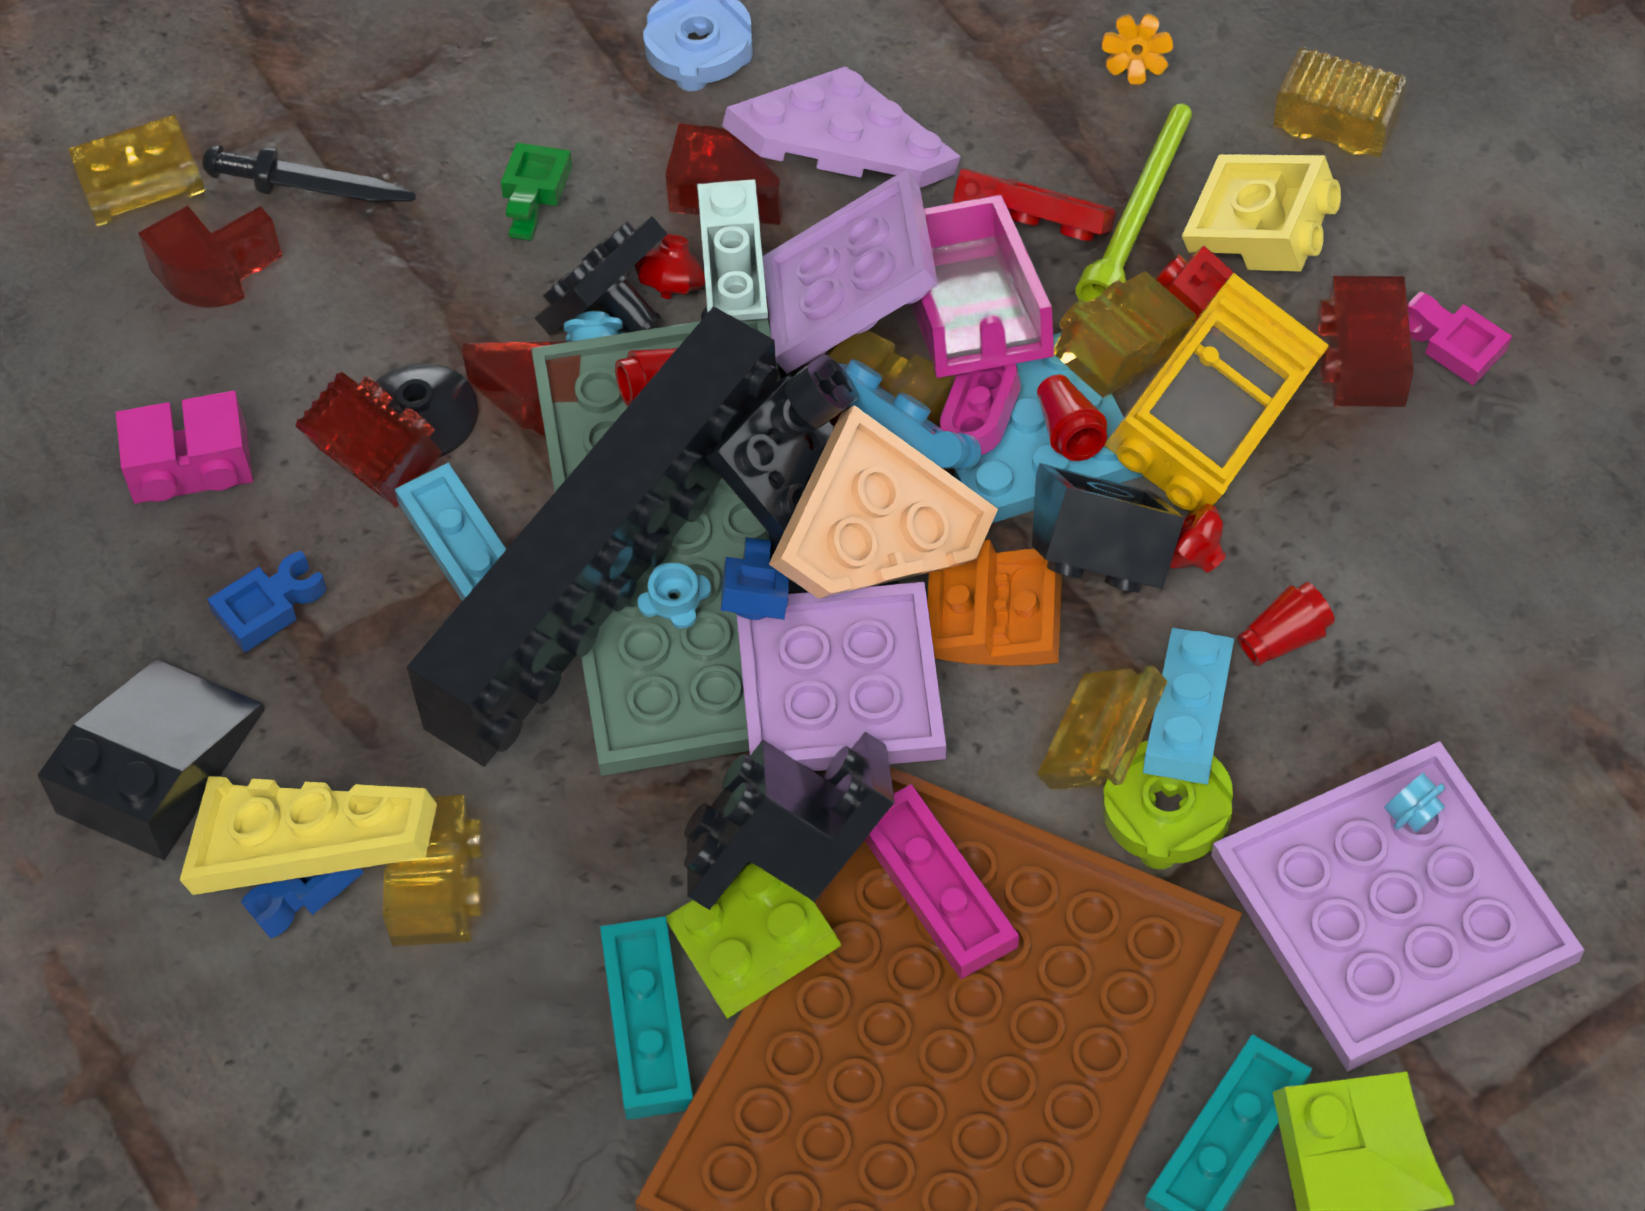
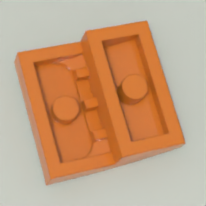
[927,539,1062,666]

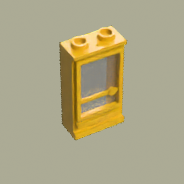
[1104,273,1329,512]

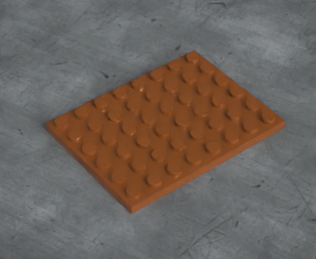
[635,766,1242,1211]

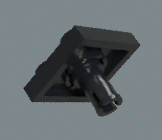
[534,216,668,335]
[705,375,834,544]

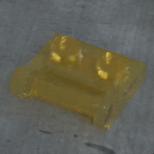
[68,114,205,227]

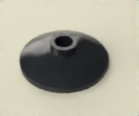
[359,363,478,462]

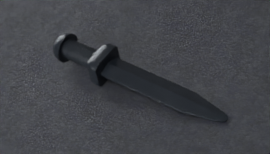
[202,145,416,201]

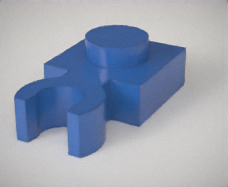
[207,551,327,653]
[241,868,364,939]

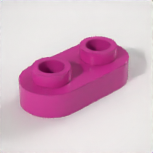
[940,364,1021,455]

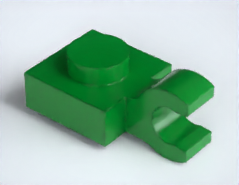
[501,142,572,241]

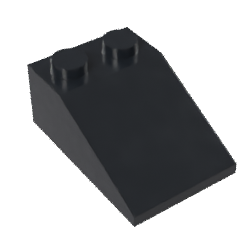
[37,659,265,860]

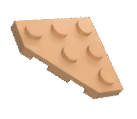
[769,405,998,599]

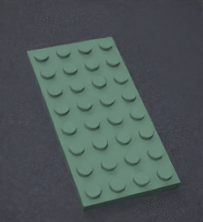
[531,318,781,776]

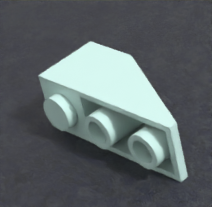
[698,179,768,320]

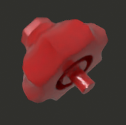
[634,234,705,299]
[1170,504,1226,573]

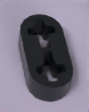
[784,355,859,428]

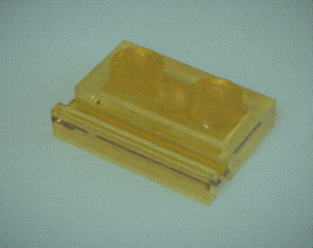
[1037,666,1168,790]

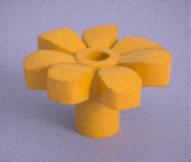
[1102,14,1173,85]

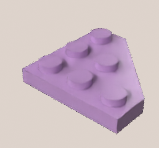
[722,66,961,188]

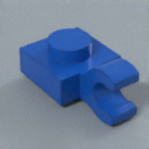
[721,537,789,620]

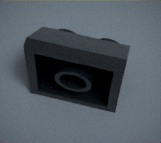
[1032,463,1185,593]

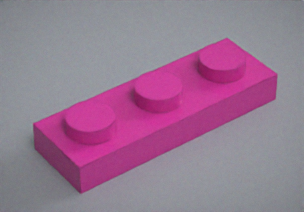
[864,784,1019,979]

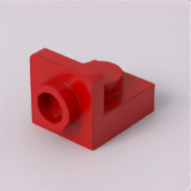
[1149,245,1234,339]

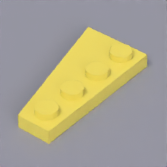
[180,776,437,895]

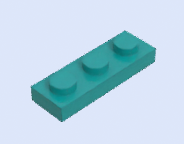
[600,916,693,1120]
[1144,1034,1312,1211]

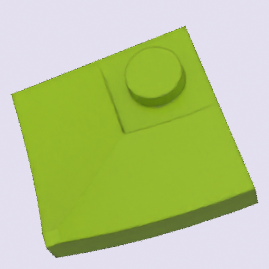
[1273,1072,1455,1211]

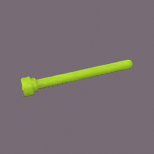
[1075,103,1192,313]

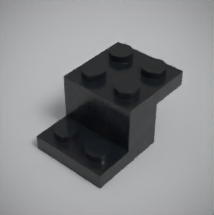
[684,732,895,910]

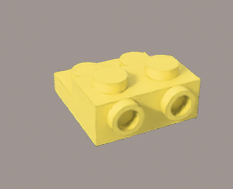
[1182,154,1341,272]

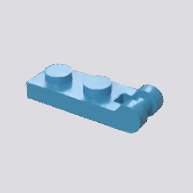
[838,359,981,470]

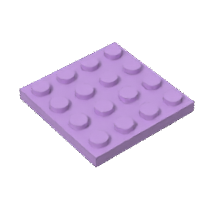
[1211,741,1584,1072]

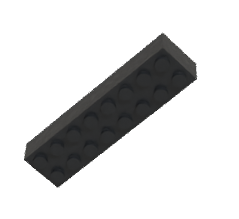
[407,306,779,767]

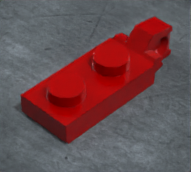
[952,168,1117,241]

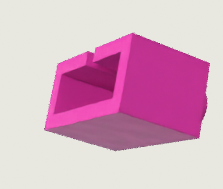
[116,390,253,504]

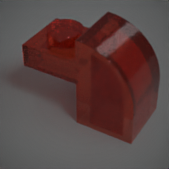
[138,205,283,308]

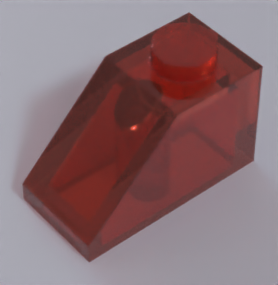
[665,123,782,225]
[462,341,581,436]

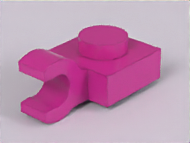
[1399,292,1512,386]

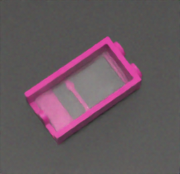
[910,195,1054,378]

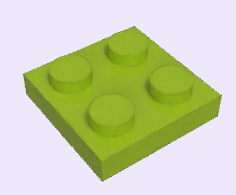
[666,862,841,1019]

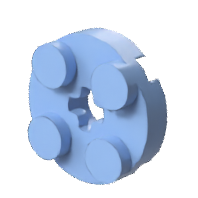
[643,0,753,91]

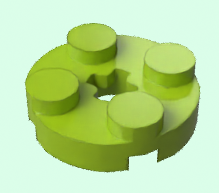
[1102,740,1233,870]

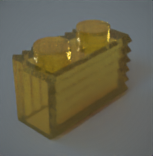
[1273,46,1407,157]

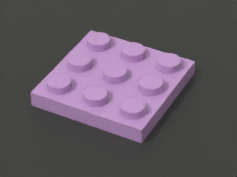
[762,169,938,374]
[737,582,946,771]

